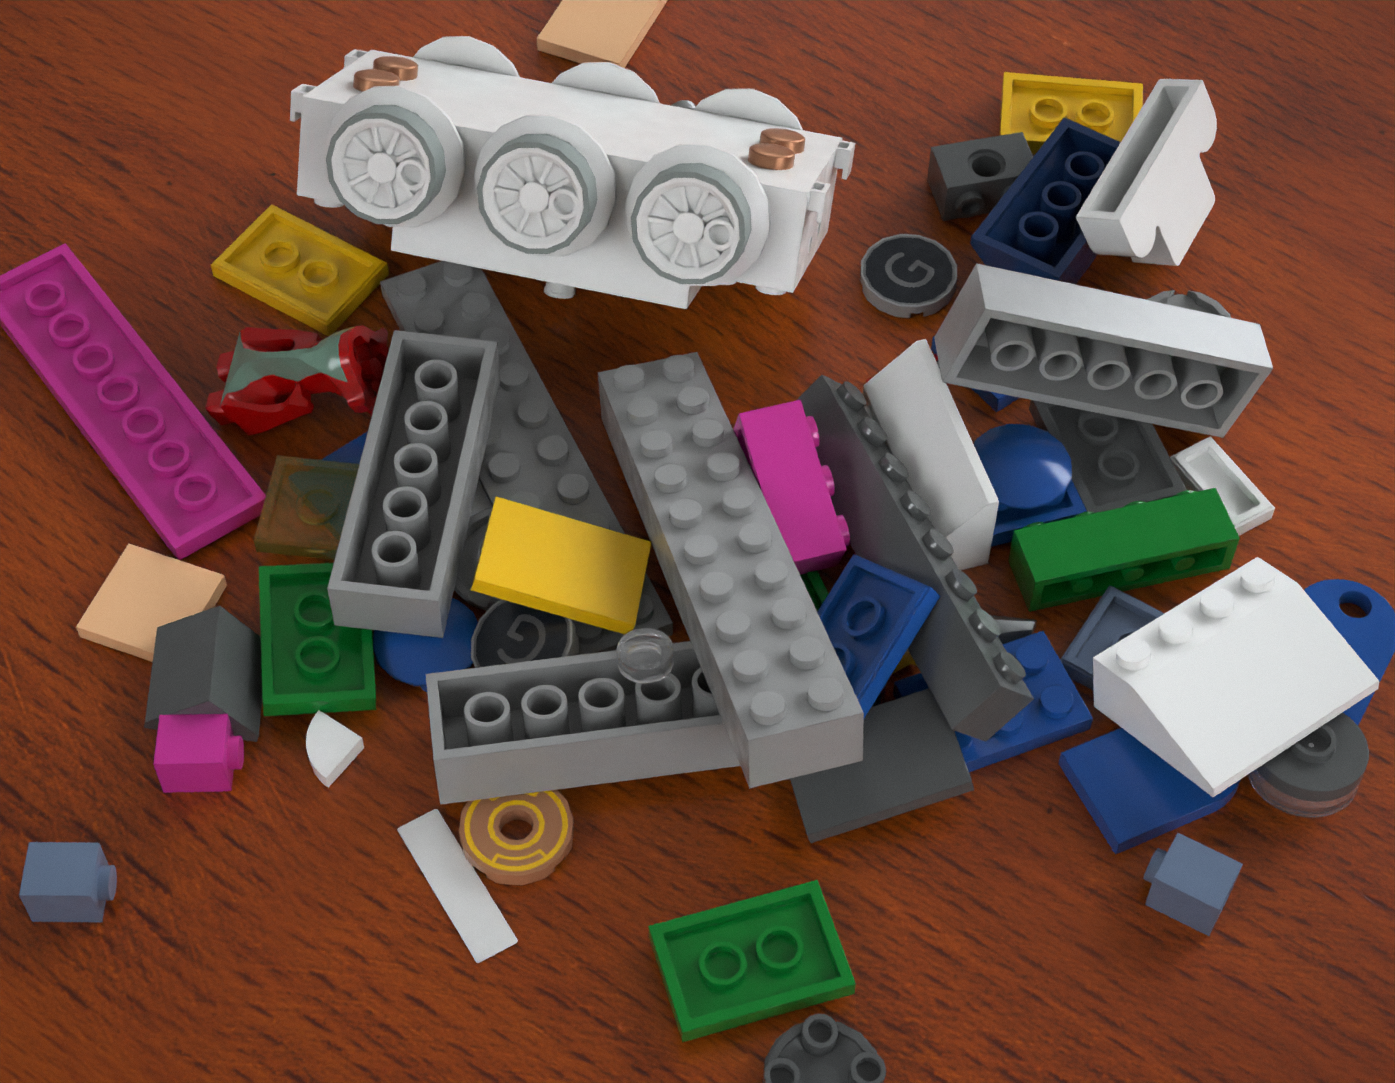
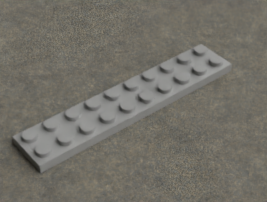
[380,261,673,655]

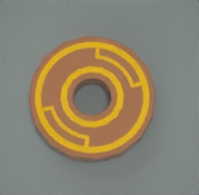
[459,790,574,886]

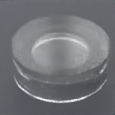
[616,628,674,683]

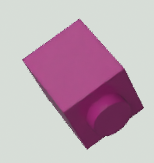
[153,714,244,793]

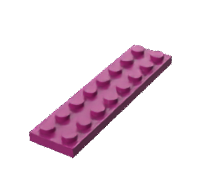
[0,243,270,560]

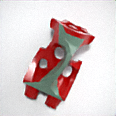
[205,325,389,436]

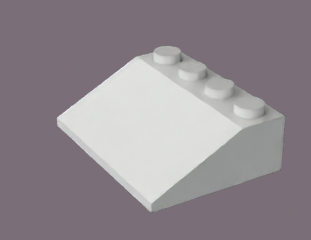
[1093,557,1379,797]

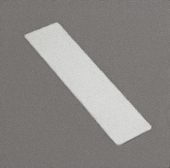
[397,809,518,963]

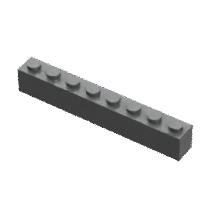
[797,375,1034,742]

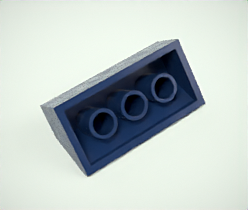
[970,117,1121,285]

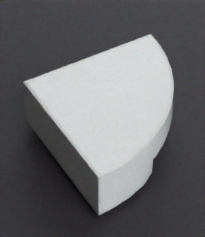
[306,710,364,788]

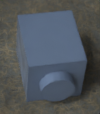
[1143,833,1243,936]
[19,842,117,922]

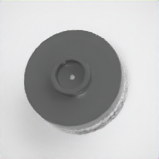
[1248,712,1369,818]

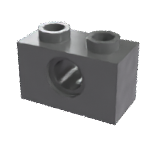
[927,132,1033,221]

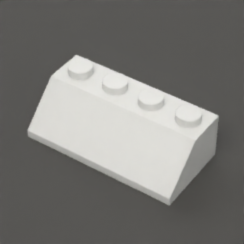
[863,339,999,570]

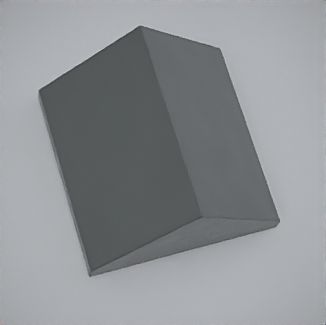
[144,606,262,742]

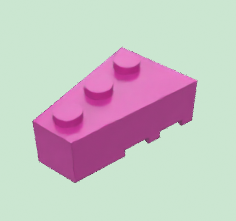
[733,400,850,575]

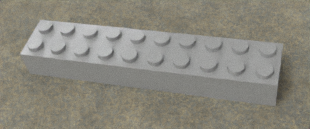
[598,352,864,788]

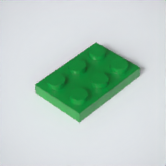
[259,563,376,716]
[648,880,856,1042]

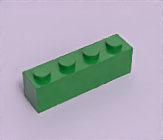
[1008,488,1240,612]

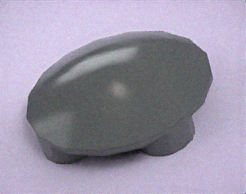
[763,1014,886,1083]

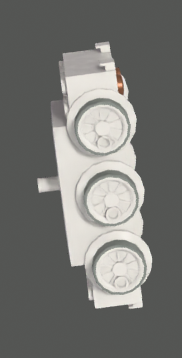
[290,36,856,309]

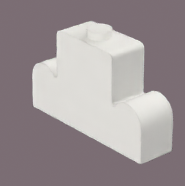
[1076,79,1217,266]

